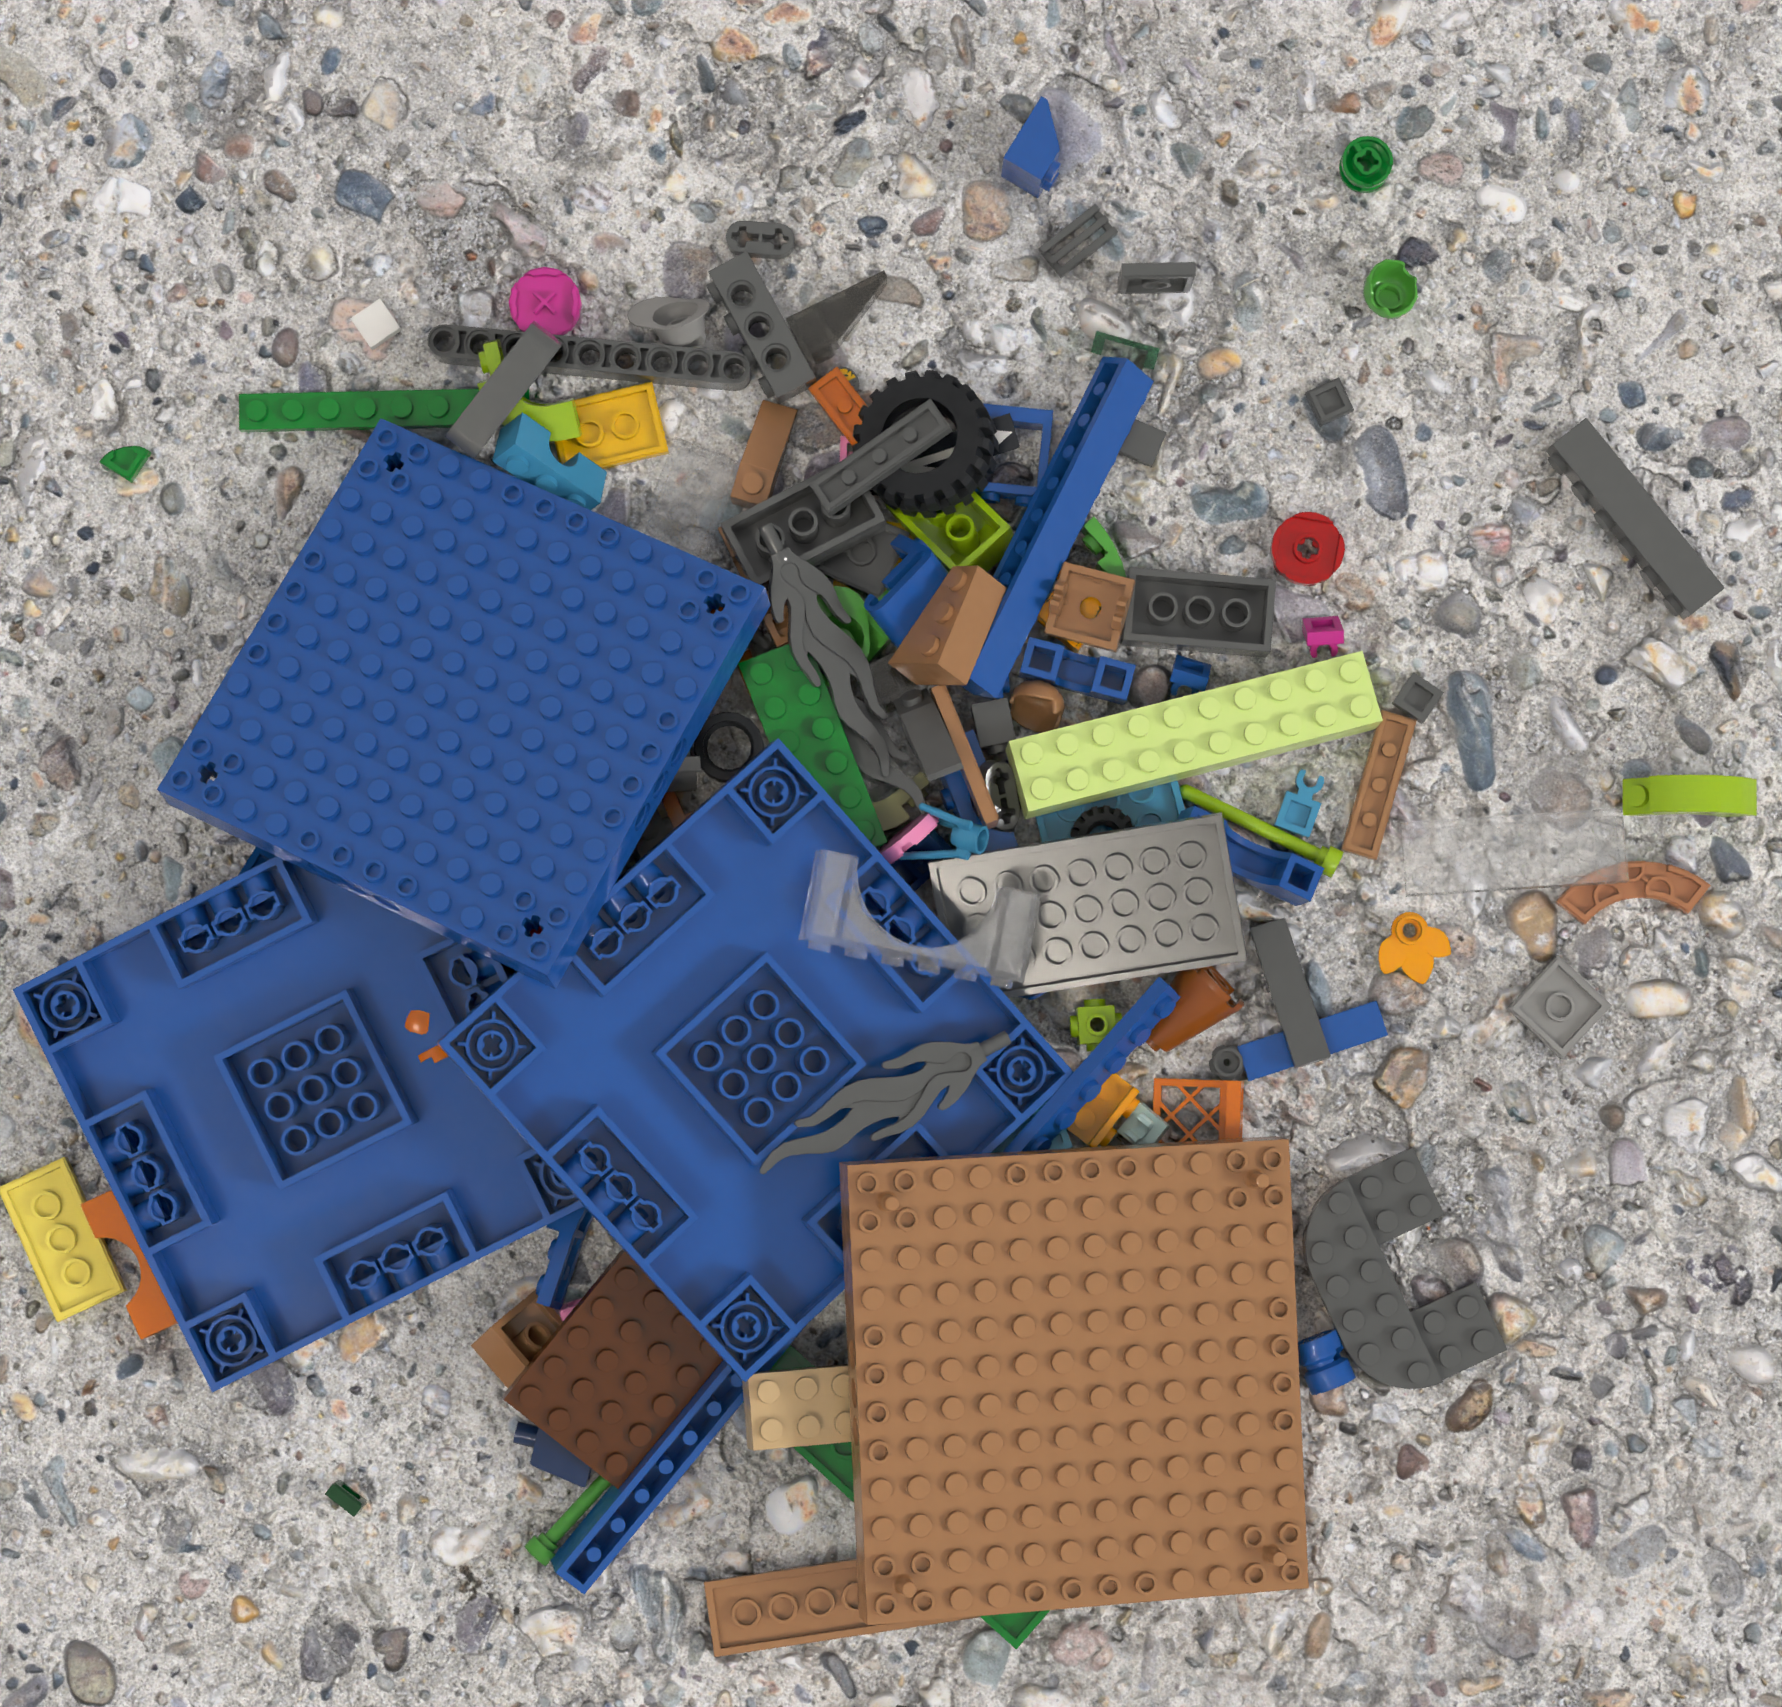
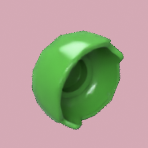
[1363,259,1418,319]

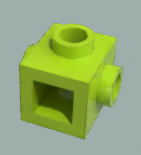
[1069,999,1122,1052]

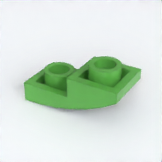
[1081,517,1126,577]

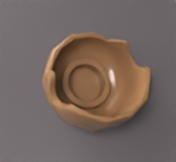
[1009,679,1065,733]

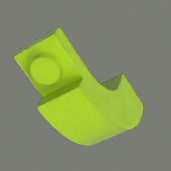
[477,339,582,441]
[1623,775,1757,817]

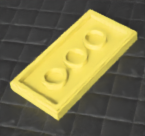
[0,1157,127,1322]

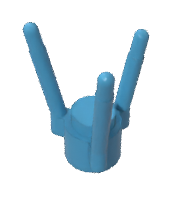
[899,803,989,860]

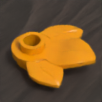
[1378,912,1451,984]

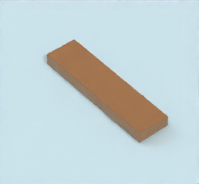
[931,685,999,829]
[1340,710,1417,861]

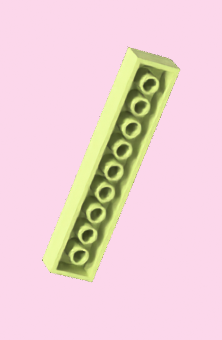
[1005,651,1383,819]

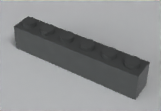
[1546,418,1725,620]

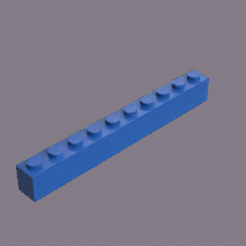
[962,356,1154,699]
[551,1327,805,1594]

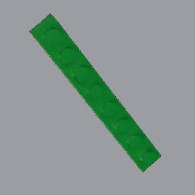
[239,388,531,433]

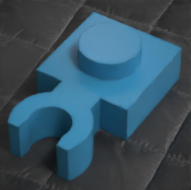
[1273,769,1324,839]

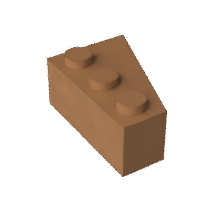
[888,566,1007,686]

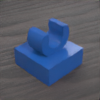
[1170,655,1211,696]

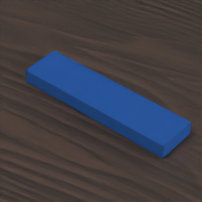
[1236,1001,1388,1081]

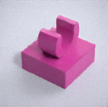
[1302,616,1344,658]

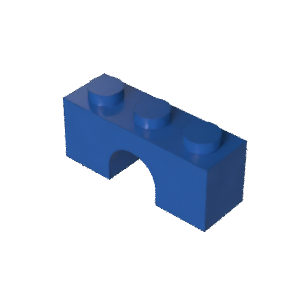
[1018,637,1136,705]

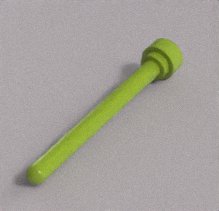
[1179,784,1344,878]

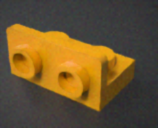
[1067,1073,1140,1147]

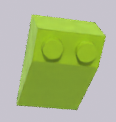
[885,491,1014,572]

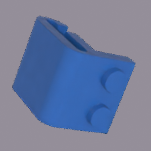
[864,534,949,649]

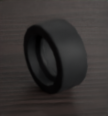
[694,712,764,783]

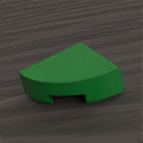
[99,446,151,483]

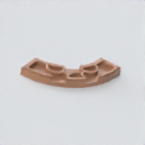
[1555,861,1711,925]

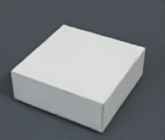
[350,298,402,350]

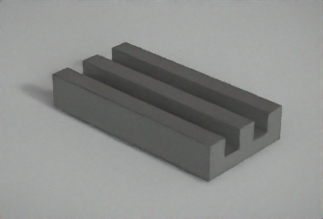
[1039,204,1118,278]

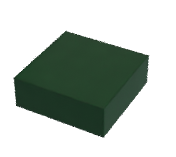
[325,1480,367,1517]

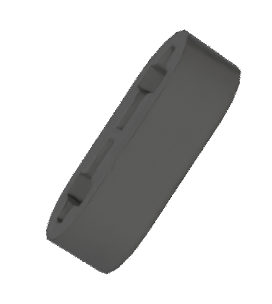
[726,221,795,259]
[979,760,1020,830]

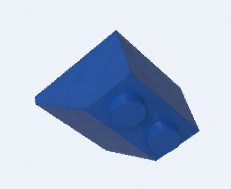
[1001,96,1062,198]

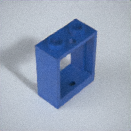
[975,403,1053,507]

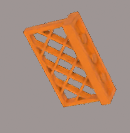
[1153,1078,1244,1143]

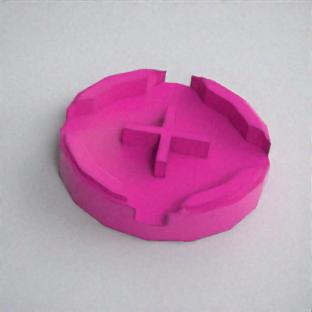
[509,267,582,335]

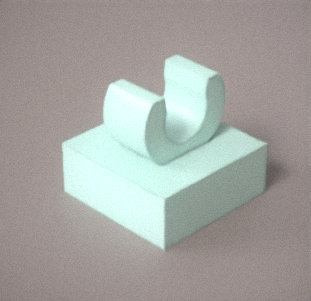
[1117,1103,1171,1145]

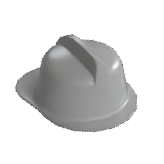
[627,297,710,347]

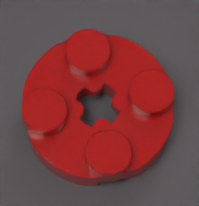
[1270,512,1345,586]

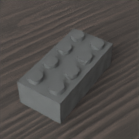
[721,463,886,591]
[1121,567,1276,658]

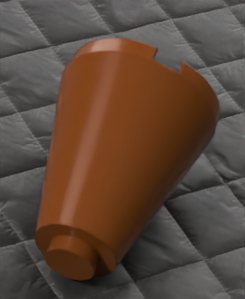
[1146,966,1244,1052]

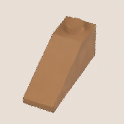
[730,400,798,509]

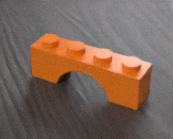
[80,1190,178,1340]

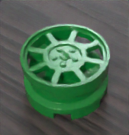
[1339,136,1393,193]

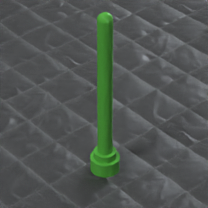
[524,1475,611,1566]

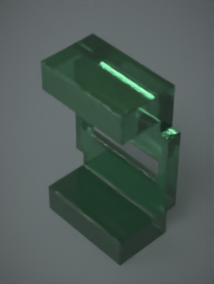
[1091,331,1160,370]

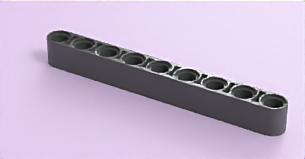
[427,324,752,391]

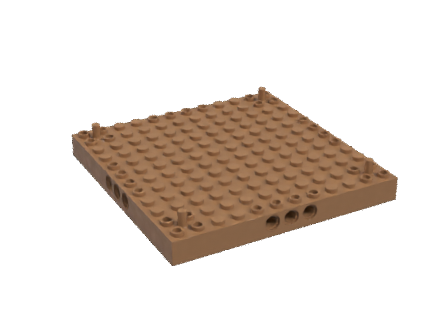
[839,1136,1309,1626]

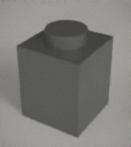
[970,697,1016,755]

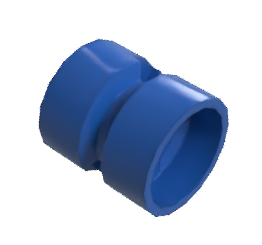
[1298,1328,1356,1395]

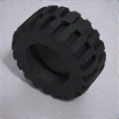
[852,370,999,518]

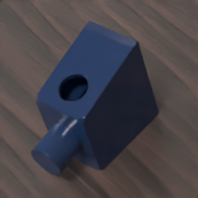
[513,1421,592,1487]

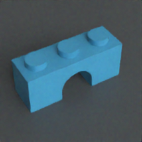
[492,412,607,510]

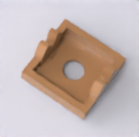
[1044,562,1136,653]

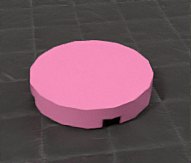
[878,813,939,864]

